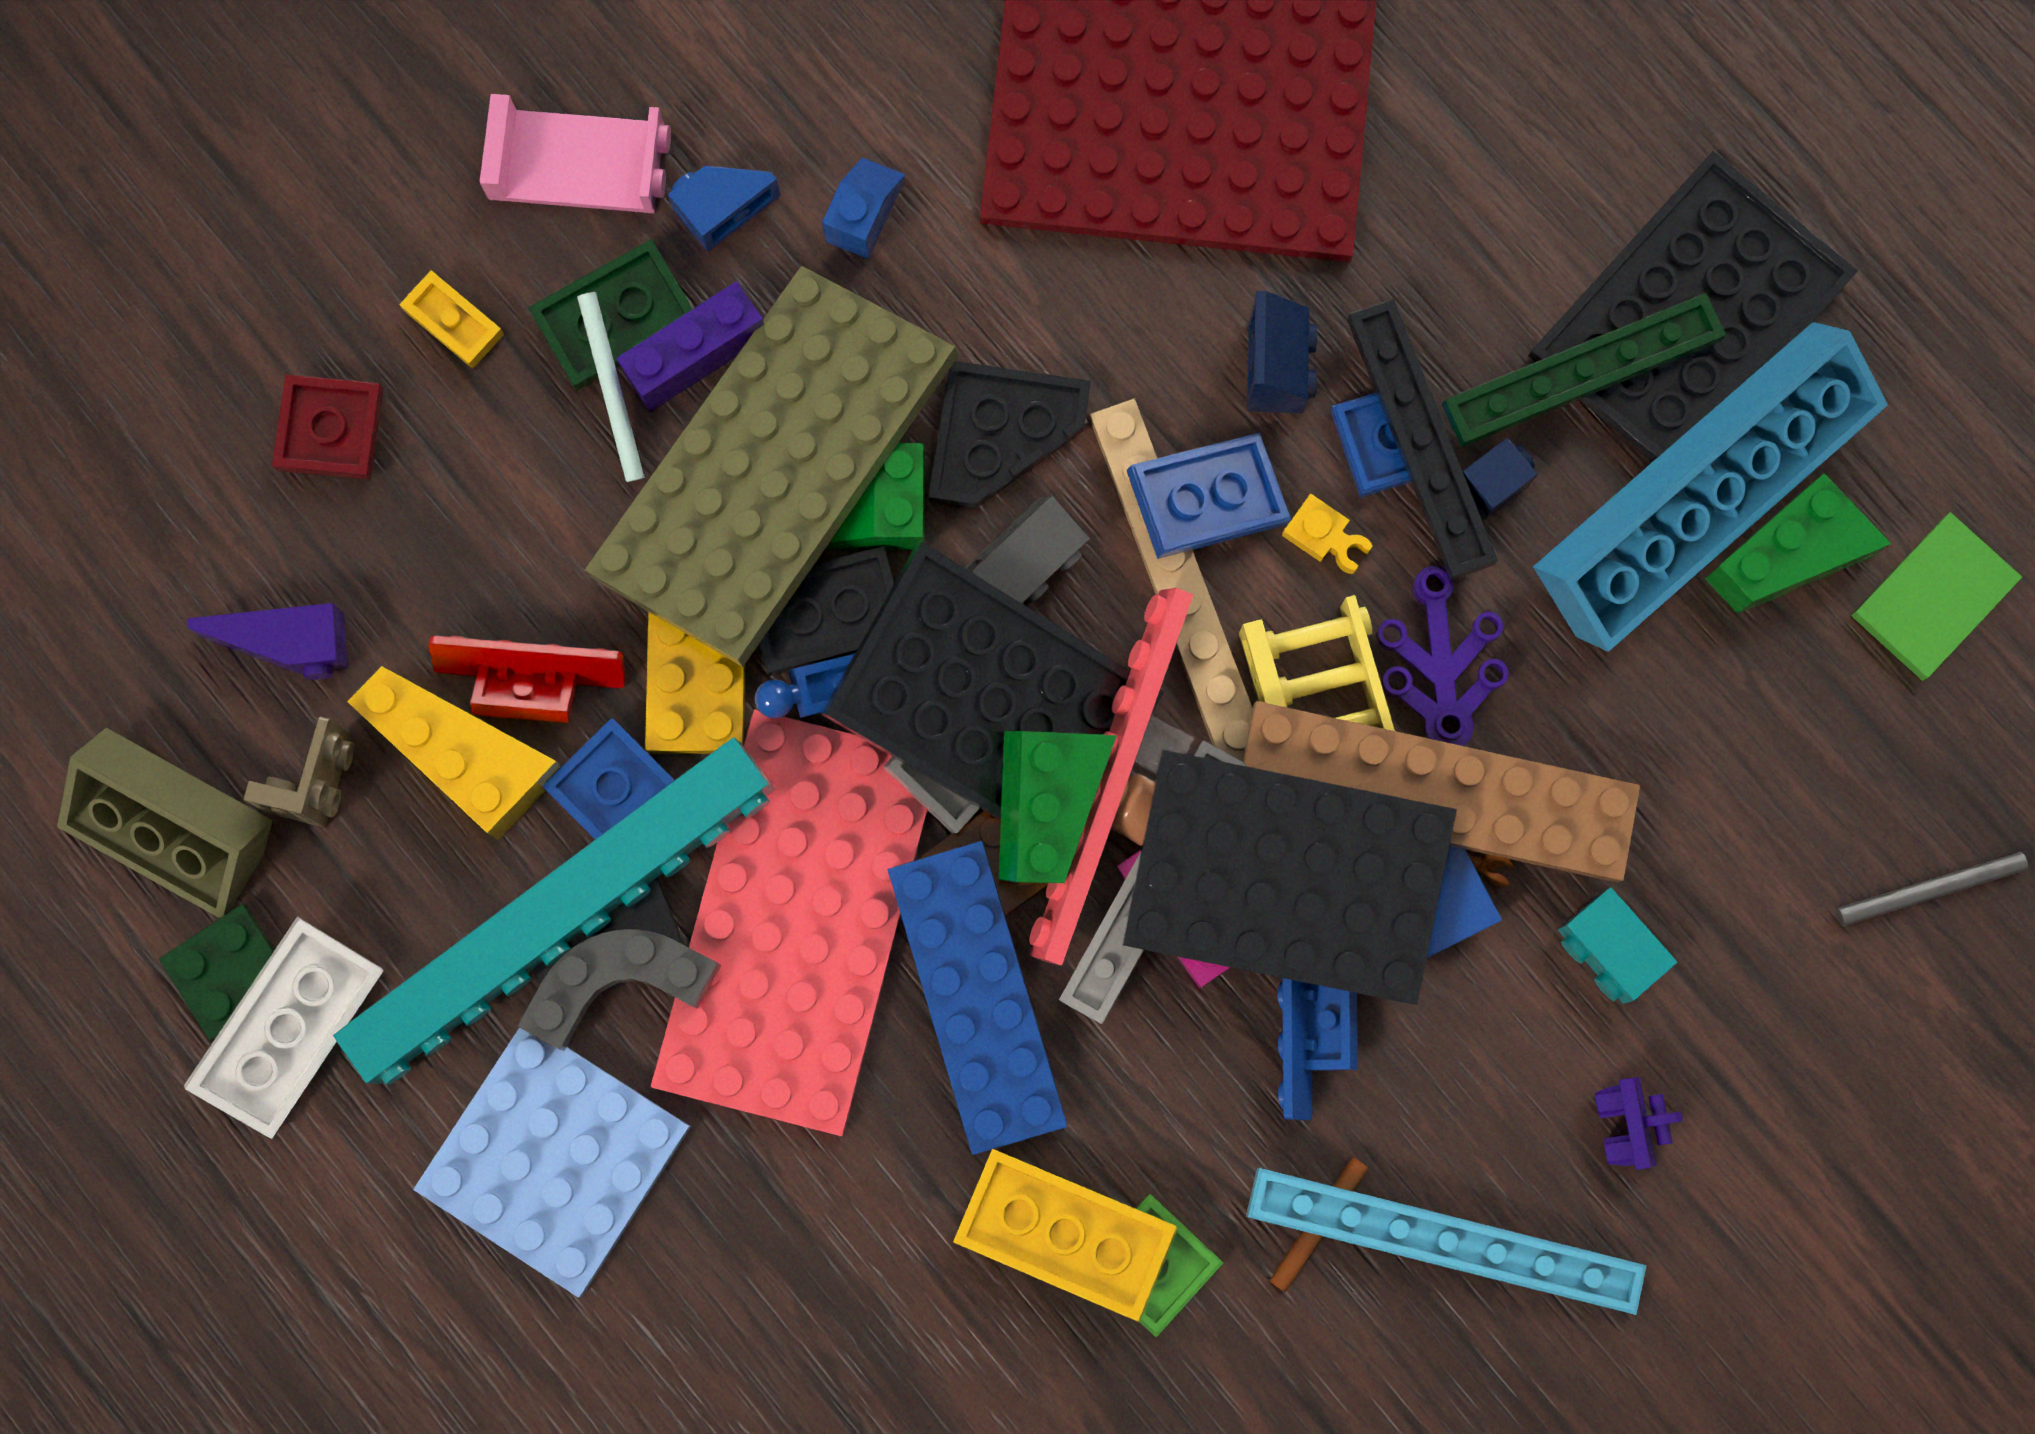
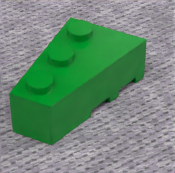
[1705,473,1891,614]
[999,731,1117,883]

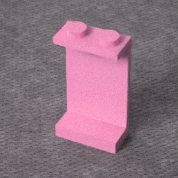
[480,94,671,213]

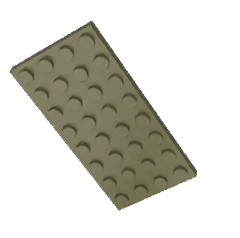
[585,266,959,667]

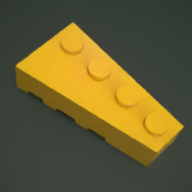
[347,666,562,840]

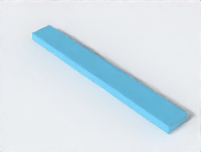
[1246,1168,1647,1315]

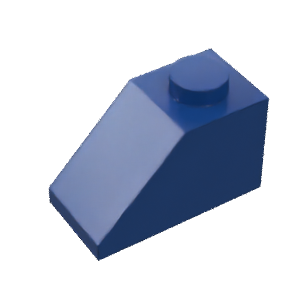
[822,157,905,260]
[668,166,781,252]

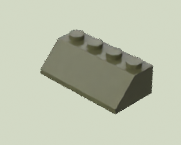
[57,728,273,918]

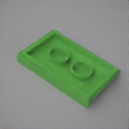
[1851,512,2022,681]

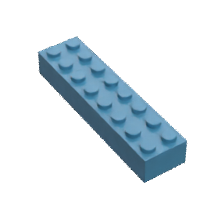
[1533,322,1888,652]

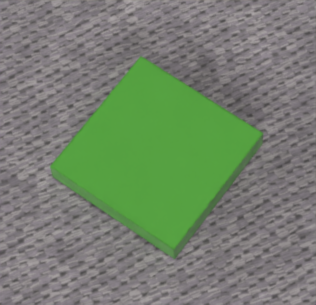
[1136,1194,1223,1337]

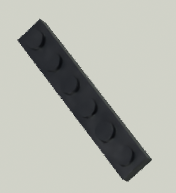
[1347,299,1498,581]

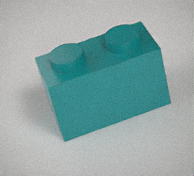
[1558,887,1677,1004]

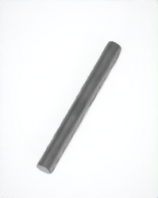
[1836,852,2028,927]

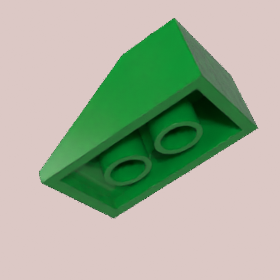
[824,443,925,551]

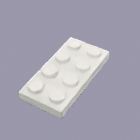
[184,916,384,1139]

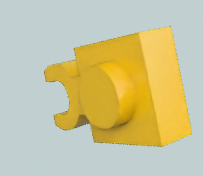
[1282,493,1372,574]

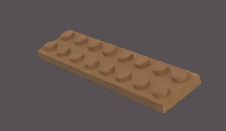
[1242,701,1640,883]

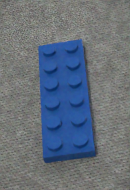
[887,841,1068,1155]

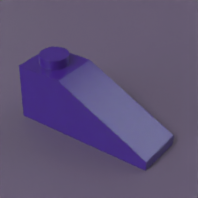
[187,603,348,680]

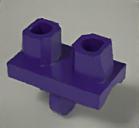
[1595,1077,1683,1170]

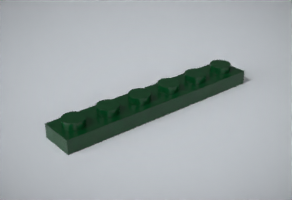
[1442,293,1726,447]

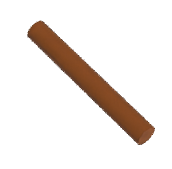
[1269,1157,1369,1293]

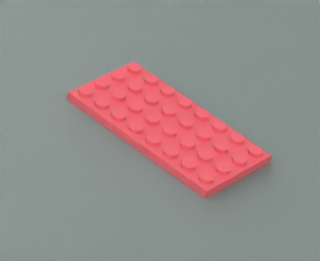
[651,710,928,1137]

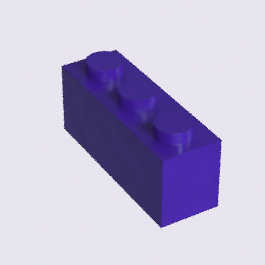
[616,281,764,412]

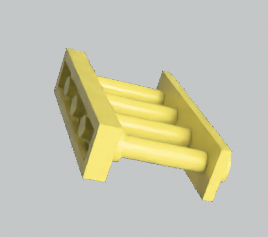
[1239,595,1395,731]

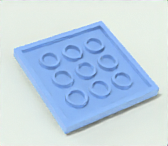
[413,1028,691,1298]

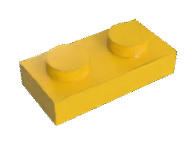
[399,270,504,369]

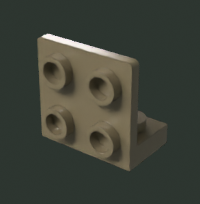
[243,716,355,828]

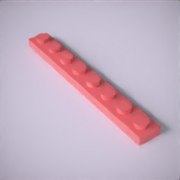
[1029,588,1193,966]

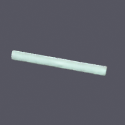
[577,292,645,482]

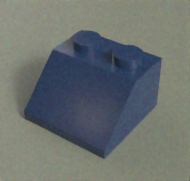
[1246,291,1318,413]

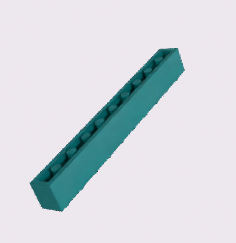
[333,737,775,1086]

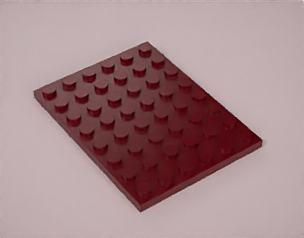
[980,0,1376,262]

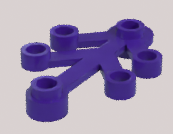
[1376,566,1509,746]

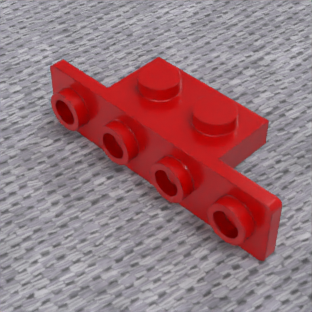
[428,636,626,723]

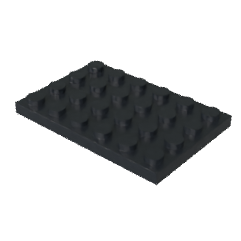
[1528,151,1858,462]
[821,542,1164,821]
[1122,749,1457,1005]

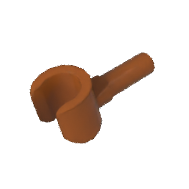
[1468,854,1515,888]

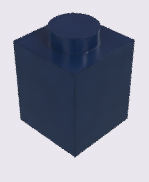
[1462,437,1538,520]

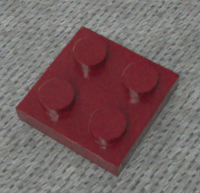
[272,374,384,480]

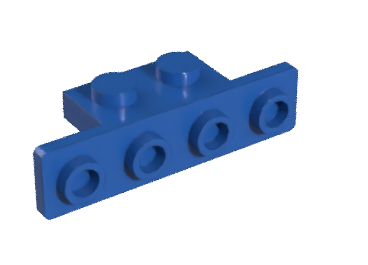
[1277,978,1358,1120]

